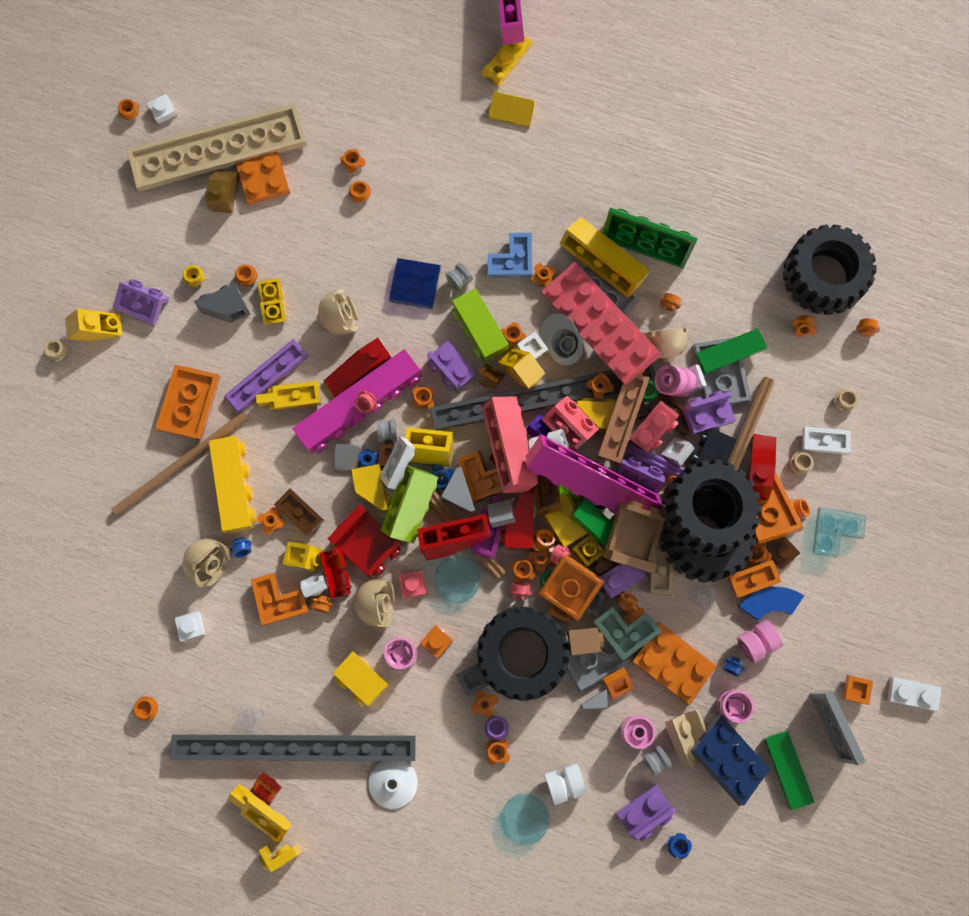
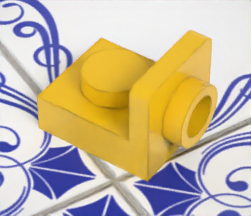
[282,541,323,572]
[259,844,301,873]

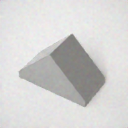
[441,467,475,515]

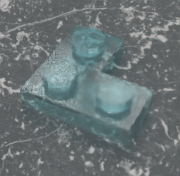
[813,507,867,558]

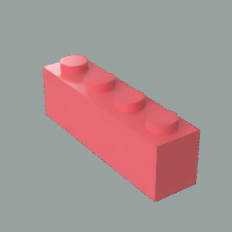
[482,397,538,493]

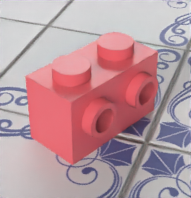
[542,396,599,452]
[630,400,679,453]

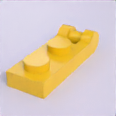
[481,36,532,87]

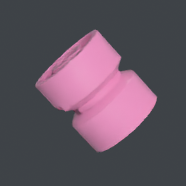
[655,365,697,397]
[737,620,783,664]
[384,637,417,670]
[715,690,754,723]
[619,715,656,749]

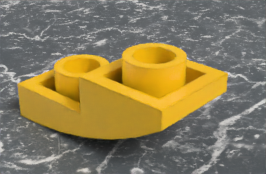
[257,278,287,325]
[553,535,604,568]

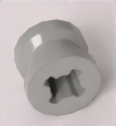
[445,263,473,291]
[377,419,398,443]
[643,745,673,777]

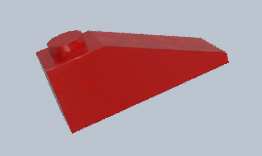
[323,337,391,398]
[747,434,777,500]
[500,487,534,551]
[417,514,491,561]

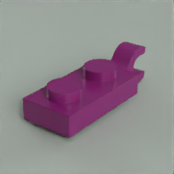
[470,495,502,560]

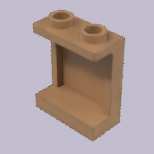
[603,500,668,573]

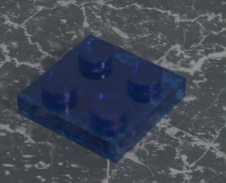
[389,258,441,309]

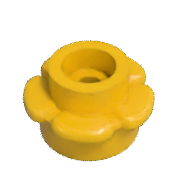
[183,265,205,287]

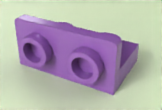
[112,279,169,325]
[427,341,477,393]
[682,391,736,435]
[616,455,665,494]
[616,784,676,841]

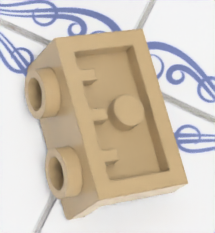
[665,710,706,770]

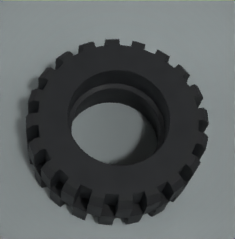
[783,224,877,315]
[661,459,761,557]
[660,489,756,583]
[476,607,569,701]

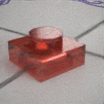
[250,772,282,806]

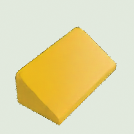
[488,91,535,127]

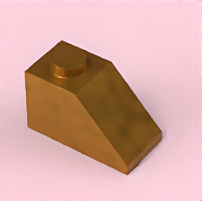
[205,170,239,213]

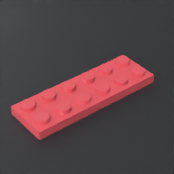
[541,262,661,386]

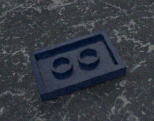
[690,715,770,806]

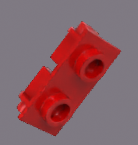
[319,547,352,599]

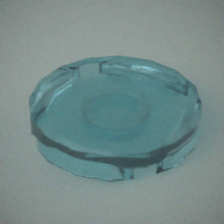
[434,556,481,603]
[501,793,550,845]

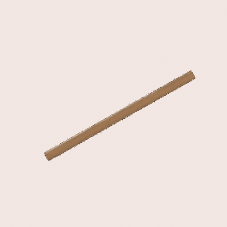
[111,411,249,516]

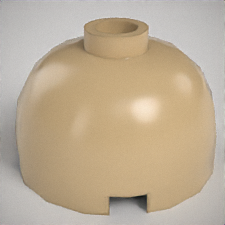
[317,289,359,335]
[642,327,688,363]
[182,539,230,587]
[353,579,395,627]

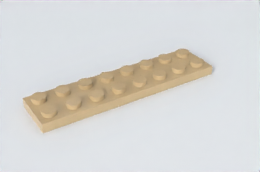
[127,104,307,192]

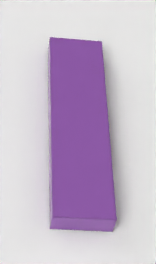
[224,339,309,414]

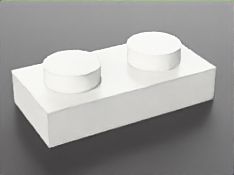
[802,427,851,455]
[380,436,415,489]
[887,677,941,711]

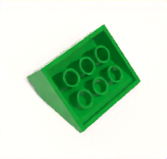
[603,207,698,269]

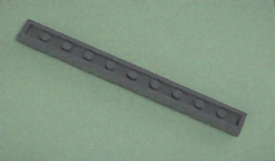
[430,363,656,431]
[170,734,416,761]

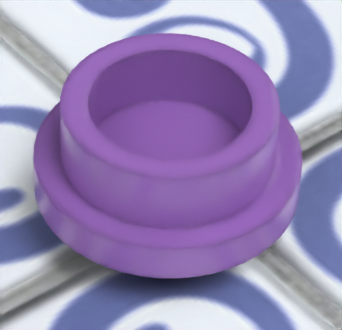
[485,716,509,741]

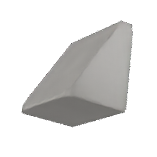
[335,444,360,471]
[487,499,515,528]
[581,689,608,710]

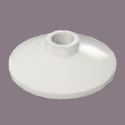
[369,761,417,809]

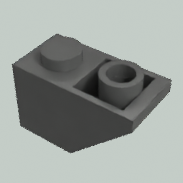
[194,283,250,323]

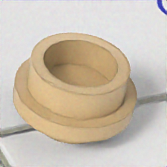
[44,339,68,362]
[834,389,858,412]
[790,451,814,474]

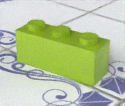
[451,288,509,364]
[380,465,438,543]

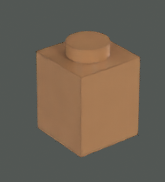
[567,627,604,656]

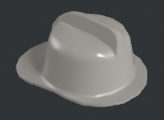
[541,314,584,366]

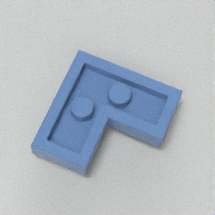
[488,233,532,278]

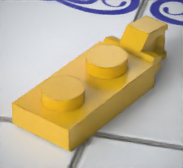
[256,381,321,410]
[228,784,292,843]

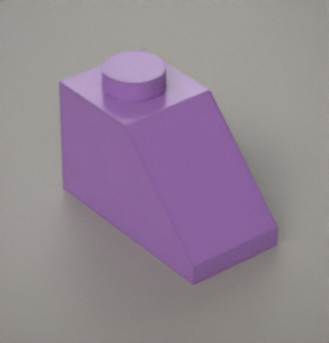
[600,564,648,600]

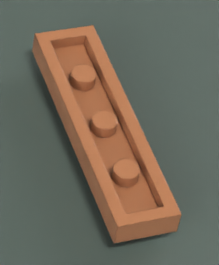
[597,374,649,465]

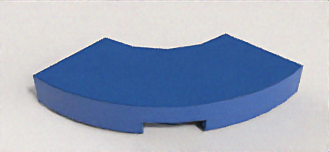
[738,587,804,621]

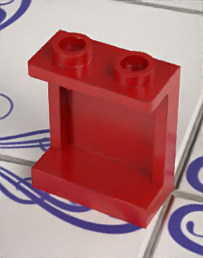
[327,504,402,579]

